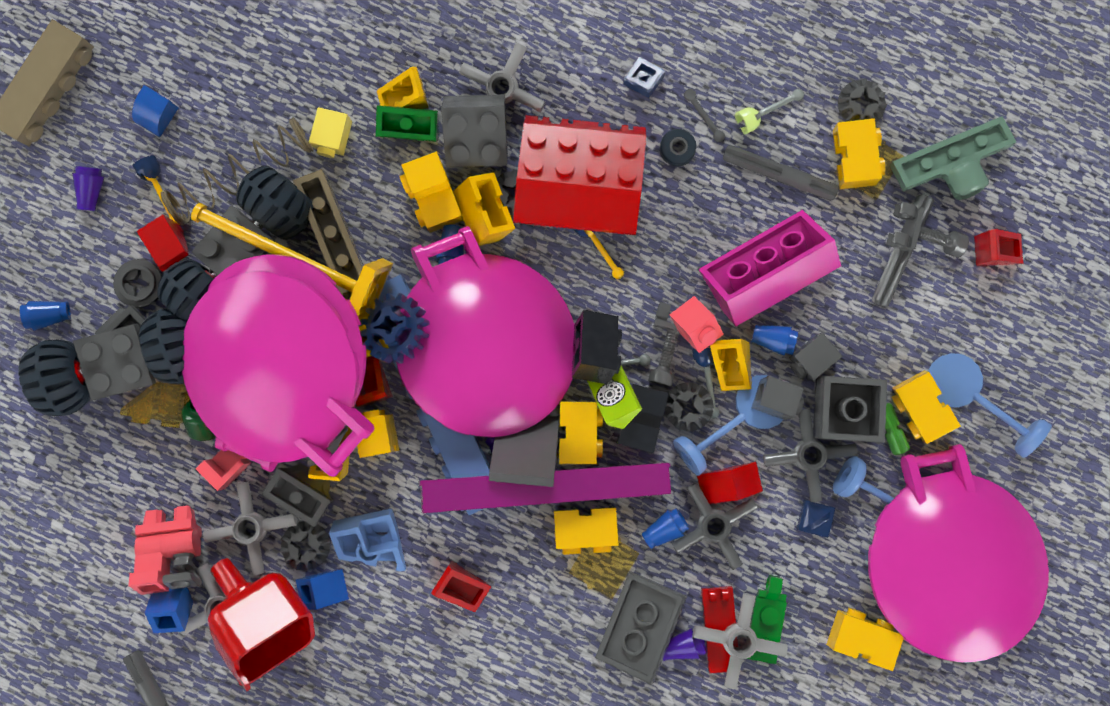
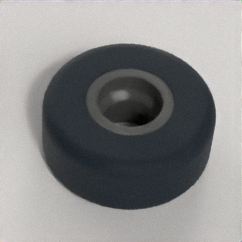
[660,129,697,167]

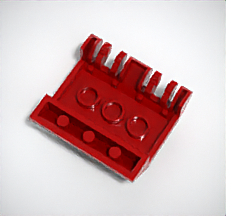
[513,115,646,236]

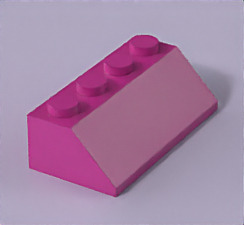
[699,210,841,327]

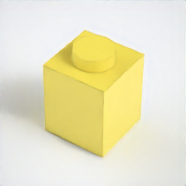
[309,107,352,158]

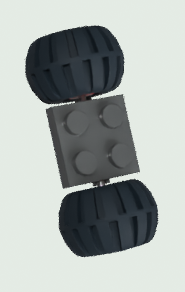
[157,166,314,321]
[18,308,187,416]

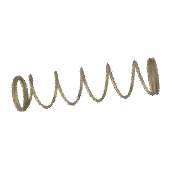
[161,117,314,226]

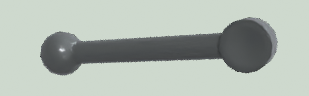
[684,89,725,142]

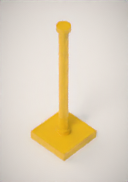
[191,203,394,324]

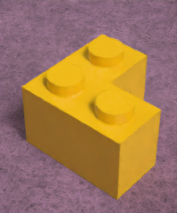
[399,151,463,233]

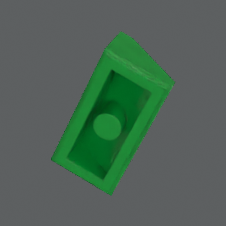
[376,105,439,142]

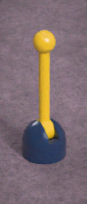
[132,155,180,225]
[573,229,624,279]

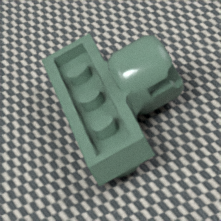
[890,116,1016,200]

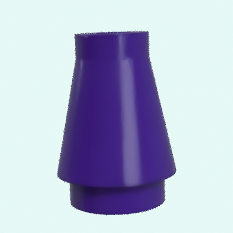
[72,166,105,211]
[663,628,707,661]

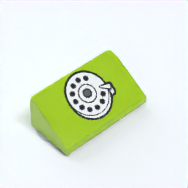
[587,366,642,429]

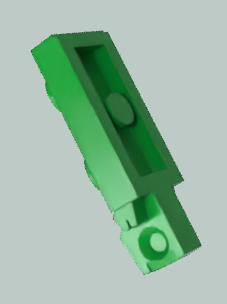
[747,575,787,664]

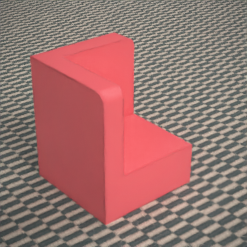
[196,450,251,491]

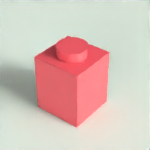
[669,296,724,353]

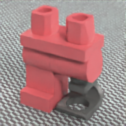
[128,506,202,595]

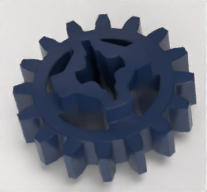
[360,293,430,364]

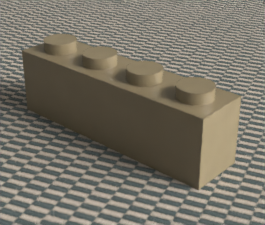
[0,19,94,147]
[293,169,364,298]

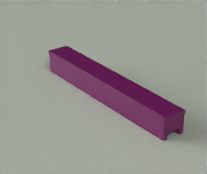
[418,463,671,513]

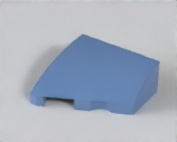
[329,508,406,571]

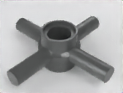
[763,409,858,502]
[671,482,758,570]

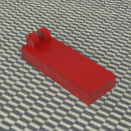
[701,586,738,673]

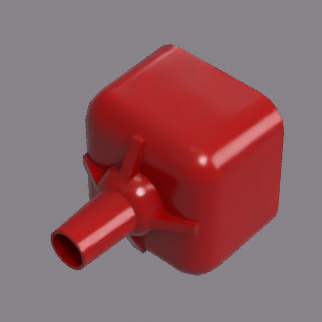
[208,558,315,692]

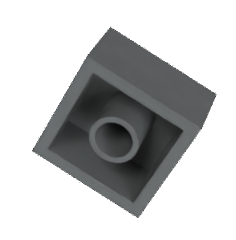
[441,94,508,168]
[813,376,888,443]

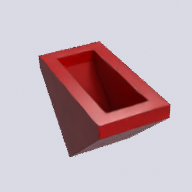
[136,214,189,272]
[974,229,1023,266]
[356,356,393,407]
[697,461,763,504]
[431,561,492,612]

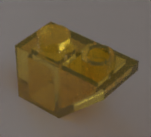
[120,382,190,428]

